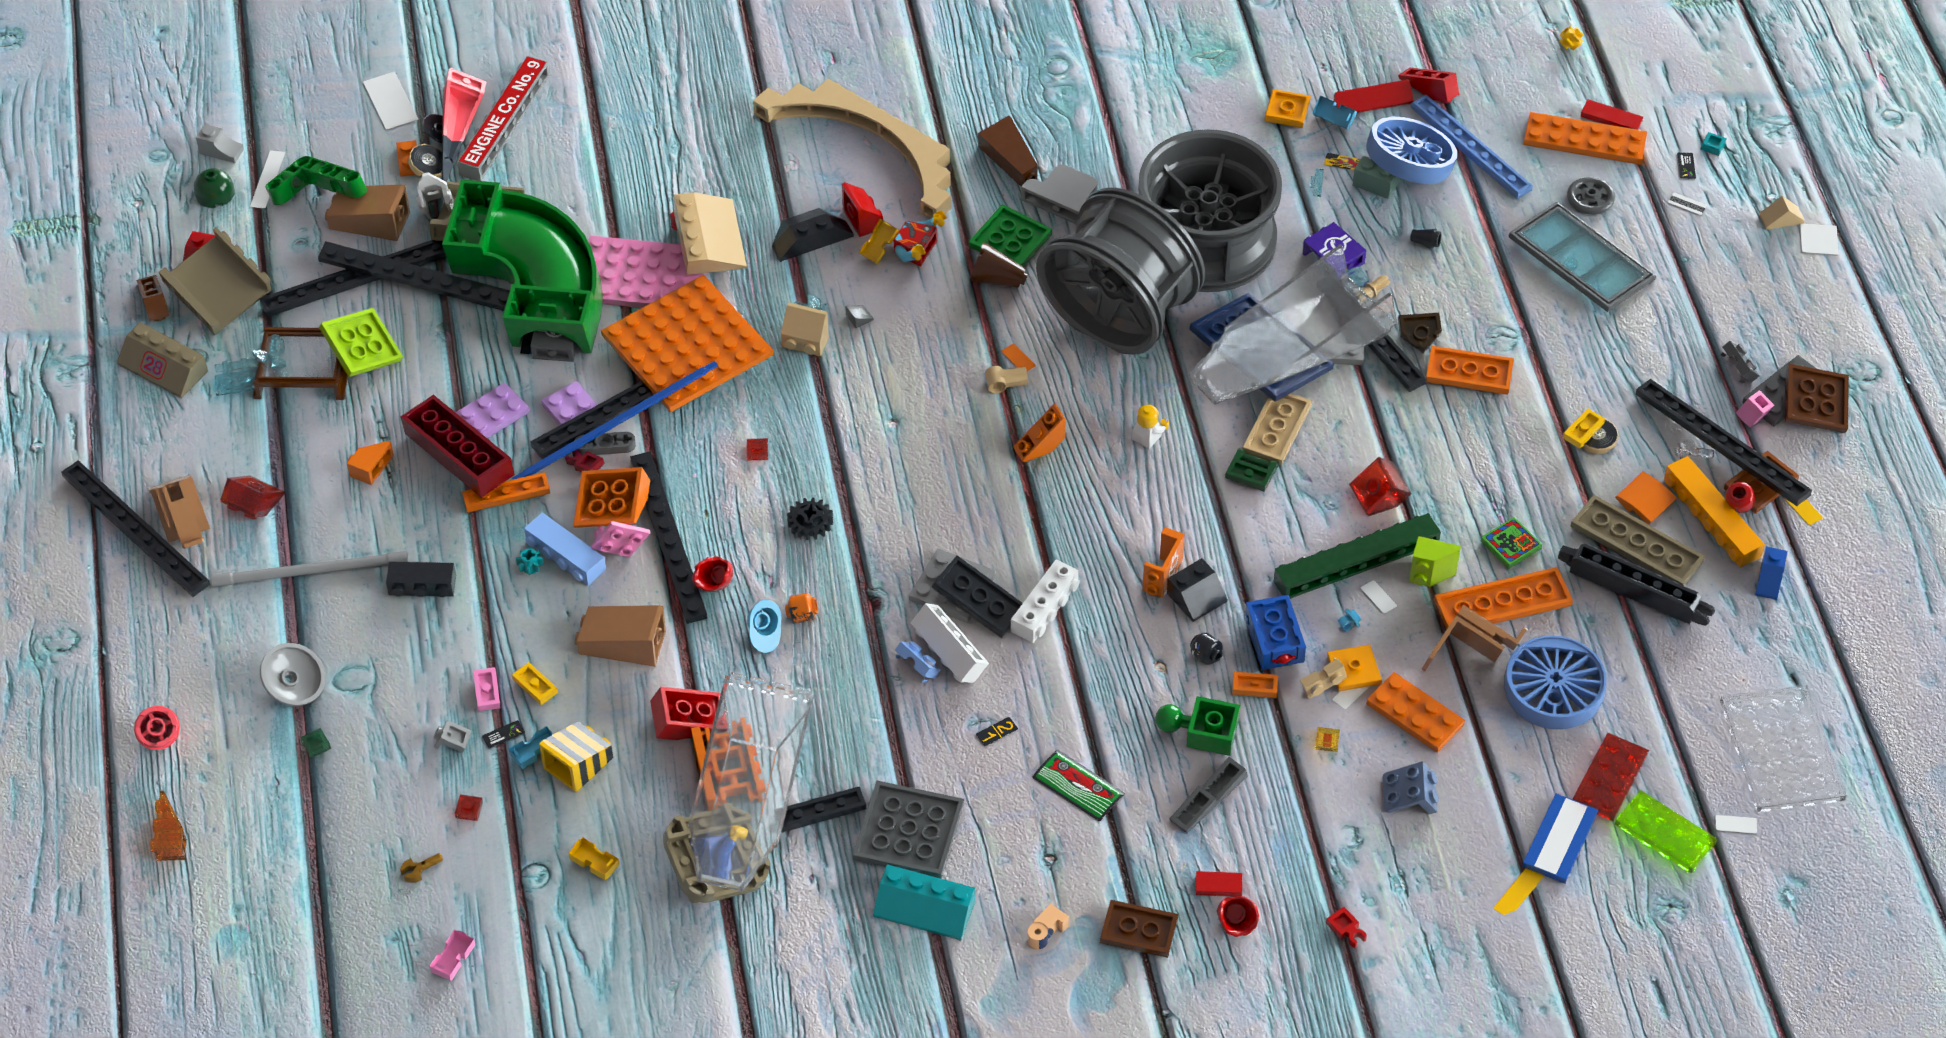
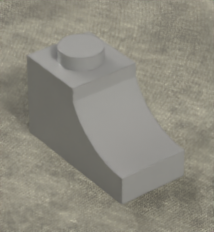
[196,124,244,163]

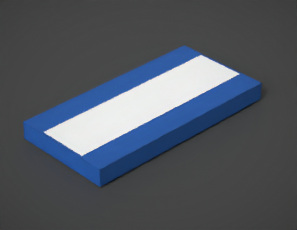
[1522,793,1598,884]

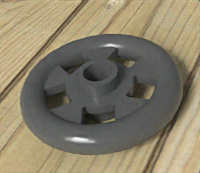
[1567,177,1615,214]

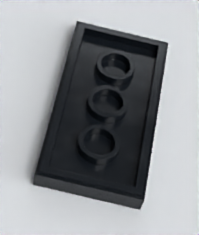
[932,555,1023,638]

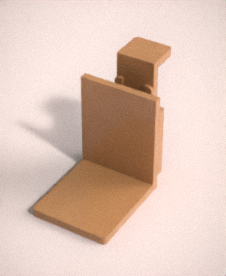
[148,475,210,549]
[1422,605,1527,671]

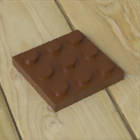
[1785,363,1849,433]

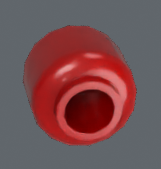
[1726,482,1755,513]

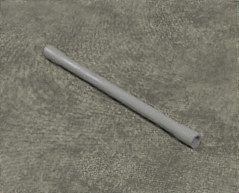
[211,551,408,587]

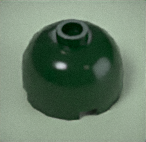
[194,168,235,208]

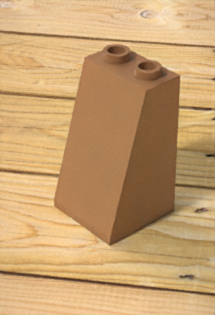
[325,185,410,241]
[575,605,666,667]

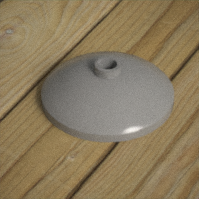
[260,643,325,707]

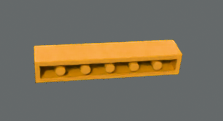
[1664,456,1765,568]

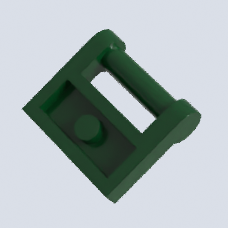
[1225,448,1279,492]

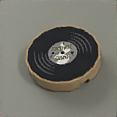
[408,144,442,178]
[1583,419,1619,454]

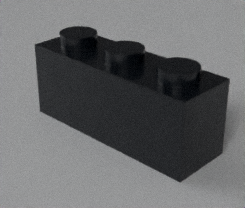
[386,562,456,597]

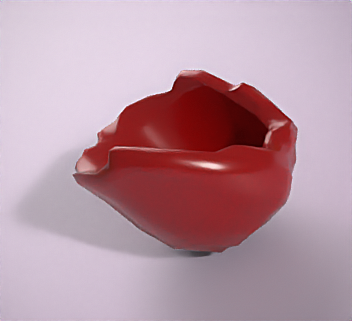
[692,556,733,592]
[1217,896,1259,937]

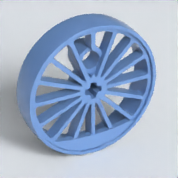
[1366,117,1457,184]
[1504,635,1606,729]

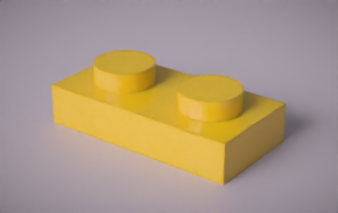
[1563,408,1605,449]
[512,662,558,705]

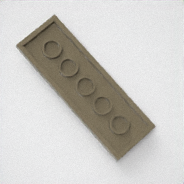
[1570,495,1705,586]

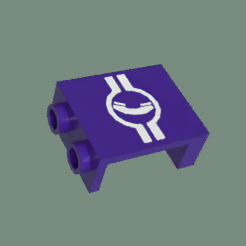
[1302,222,1366,280]

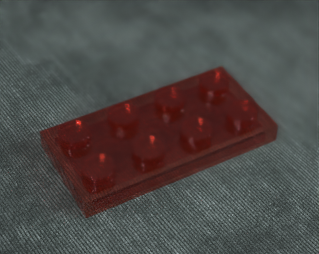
[1572,732,1649,822]

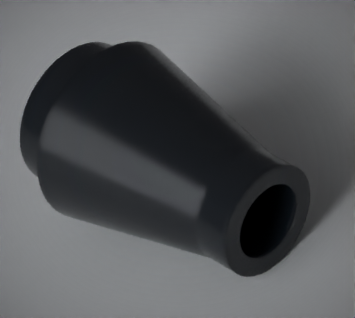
[1410,229,1442,249]

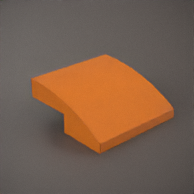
[1615,471,1677,525]

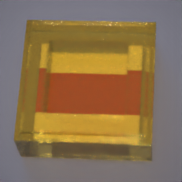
[1315,727,1340,752]

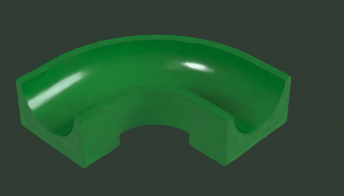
[442,179,603,353]

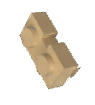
[1299,658,1347,699]

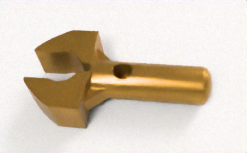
[400,853,443,883]

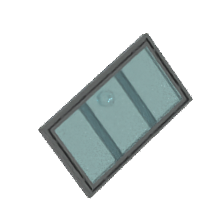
[1509,202,1656,312]

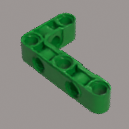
[265,156,367,205]

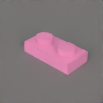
[473,667,501,712]

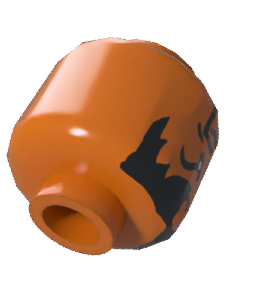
[785,593,818,623]

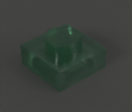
[300,728,331,758]

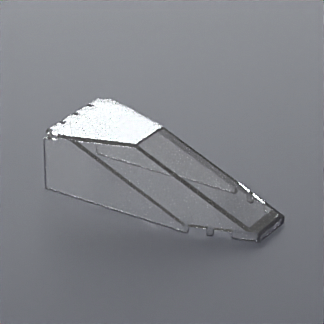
[1189,244,1397,405]
[688,672,814,892]

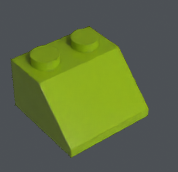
[1409,536,1461,587]

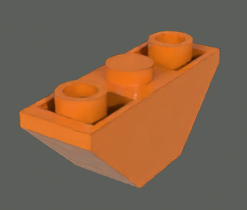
[1013,404,1066,462]

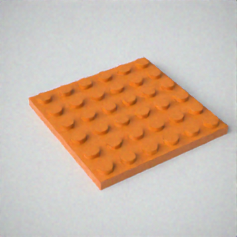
[601,274,774,413]

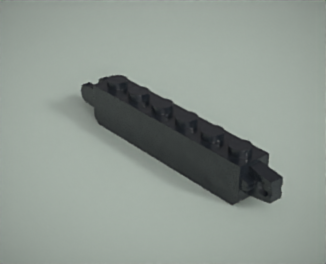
[1558,543,1715,626]

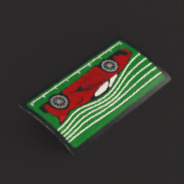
[1032,750,1125,821]

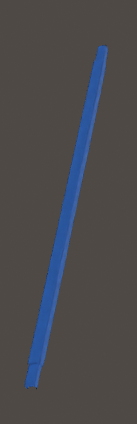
[512,361,718,479]

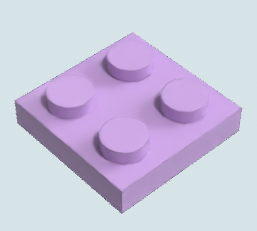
[541,381,597,426]

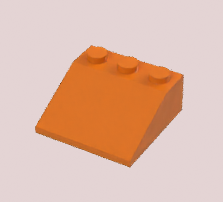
[573,467,650,528]

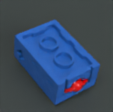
[1245,595,1306,670]

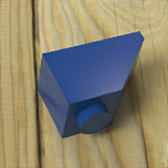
[1755,546,1788,600]

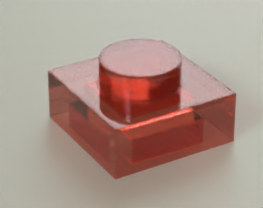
[747,438,768,461]
[455,794,483,821]

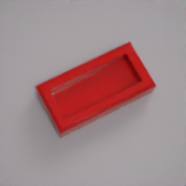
[1196,871,1242,897]

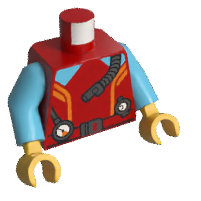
[893,210,947,267]

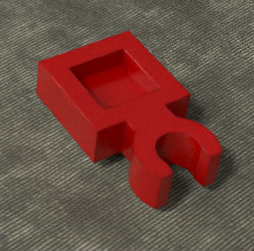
[1326,907,1367,948]

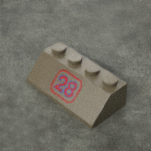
[117,322,208,398]

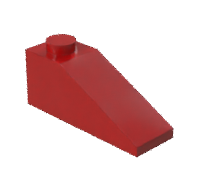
[1398,67,1459,103]

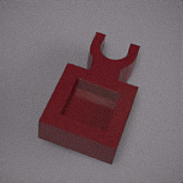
[565,450,605,472]

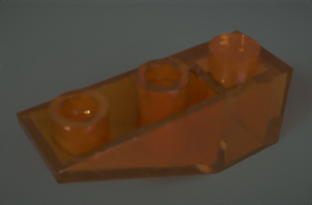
[150,791,187,861]

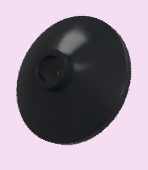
[422,114,443,143]

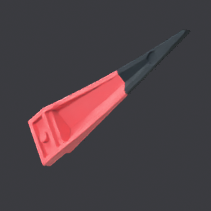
[442,68,486,182]

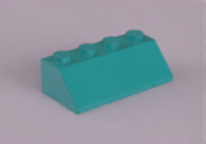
[873,864,975,940]

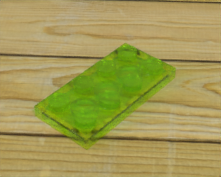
[1614,790,1717,874]

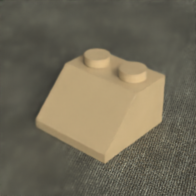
[781,302,829,357]

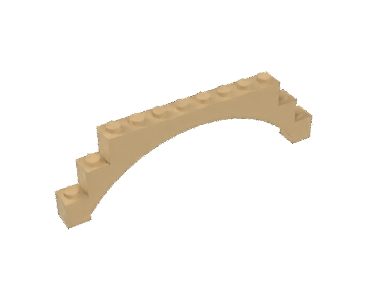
[753,78,951,219]

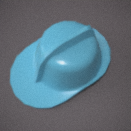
[747,600,781,653]

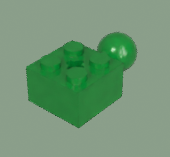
[1155,696,1241,756]

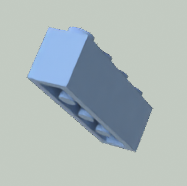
[524,513,606,585]

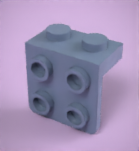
[1382,761,1439,814]

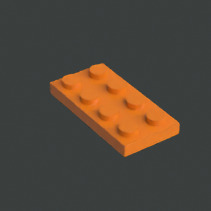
[1426,346,1514,395]
[1366,672,1465,753]

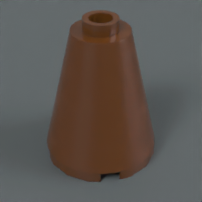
[970,242,1028,288]

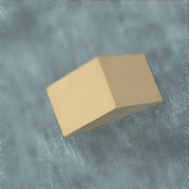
[1759,196,1805,230]

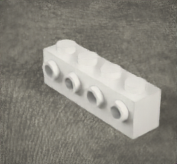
[1011,560,1080,643]
[911,603,989,683]

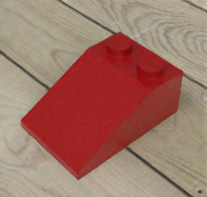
[650,686,728,740]

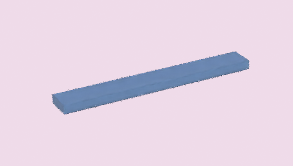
[1411,95,1533,199]

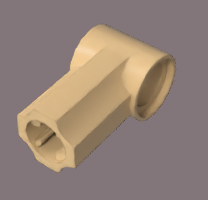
[985,366,1028,394]

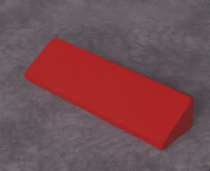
[1334,80,1414,113]

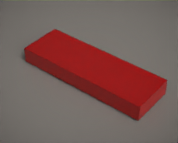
[1580,99,1643,130]

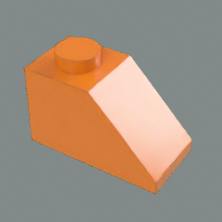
[347,441,394,485]

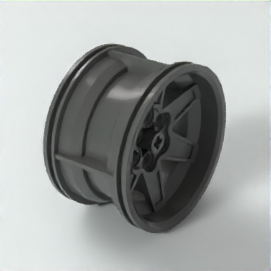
[1138,129,1282,292]
[1036,188,1205,355]

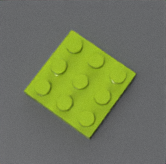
[319,308,403,377]

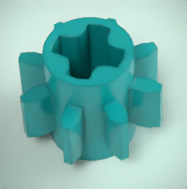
[516,548,544,575]

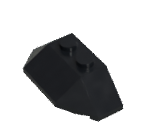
[772,208,854,262]

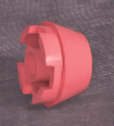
[134,706,180,750]

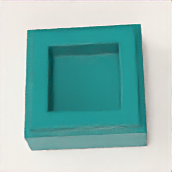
[1701,132,1727,156]

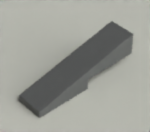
[1169,757,1248,833]

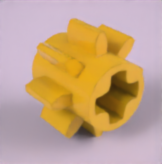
[1559,26,1584,50]

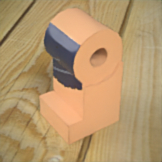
[1028,904,1069,950]

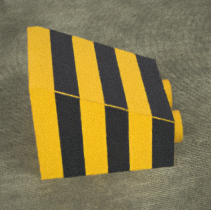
[539,721,613,792]

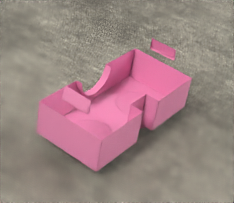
[430,930,475,981]

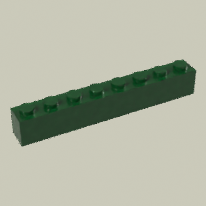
[1273,513,1441,599]

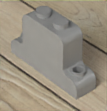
[1021,165,1098,225]

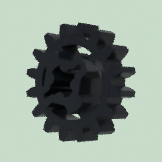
[787,497,834,540]

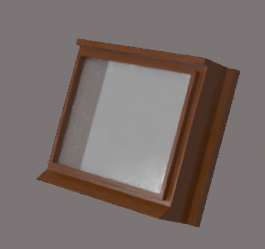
[253,327,348,400]

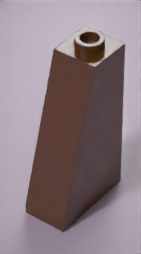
[978,116,1038,187]

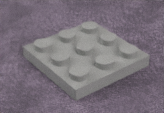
[909,548,996,623]

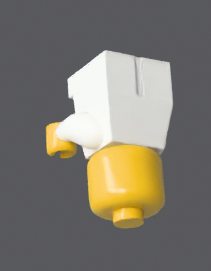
[1132,405,1169,449]

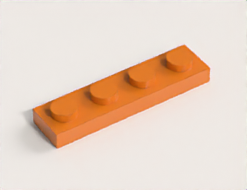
[462,472,551,513]

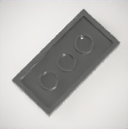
[1742,355,1817,426]

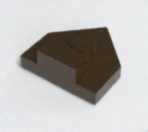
[1398,313,1442,354]

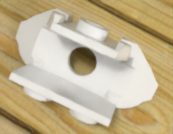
[416,172,454,220]

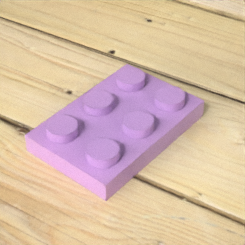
[456,382,530,438]

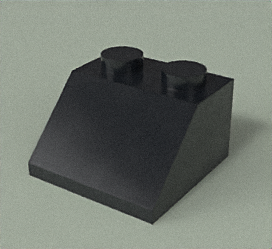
[1167,558,1228,622]

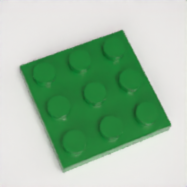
[969,204,1052,267]

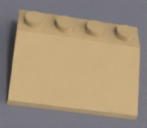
[673,192,747,275]

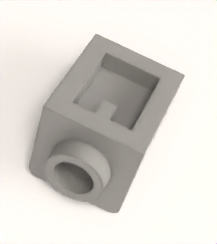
[433,720,471,753]

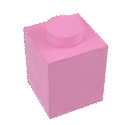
[1736,390,1774,428]

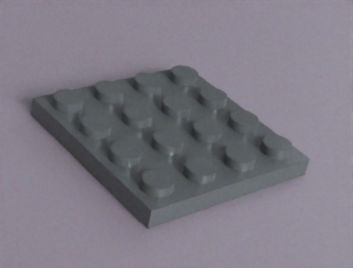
[853,780,964,879]

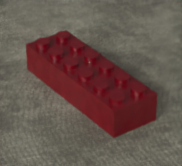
[400,395,515,498]

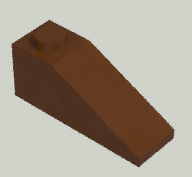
[136,275,170,321]

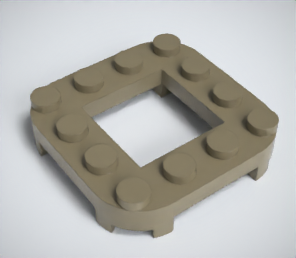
[663,804,770,903]

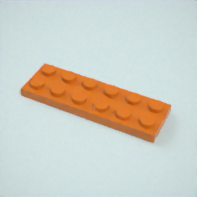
[1523,112,1647,165]
[1434,567,1573,629]

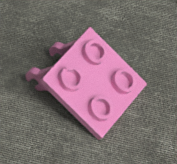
[591,521,650,557]

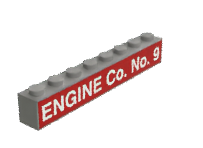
[457,56,550,181]

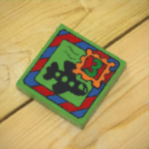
[1481,517,1542,569]

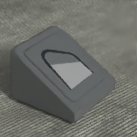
[845,305,874,328]

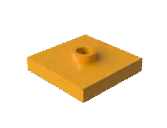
[1264,89,1311,128]
[1327,644,1382,691]

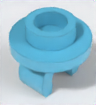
[1338,608,1361,632]

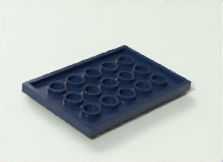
[1189,292,1334,402]

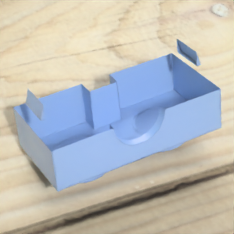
[895,641,941,683]

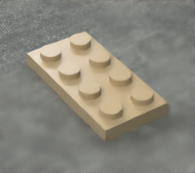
[1243,393,1312,466]

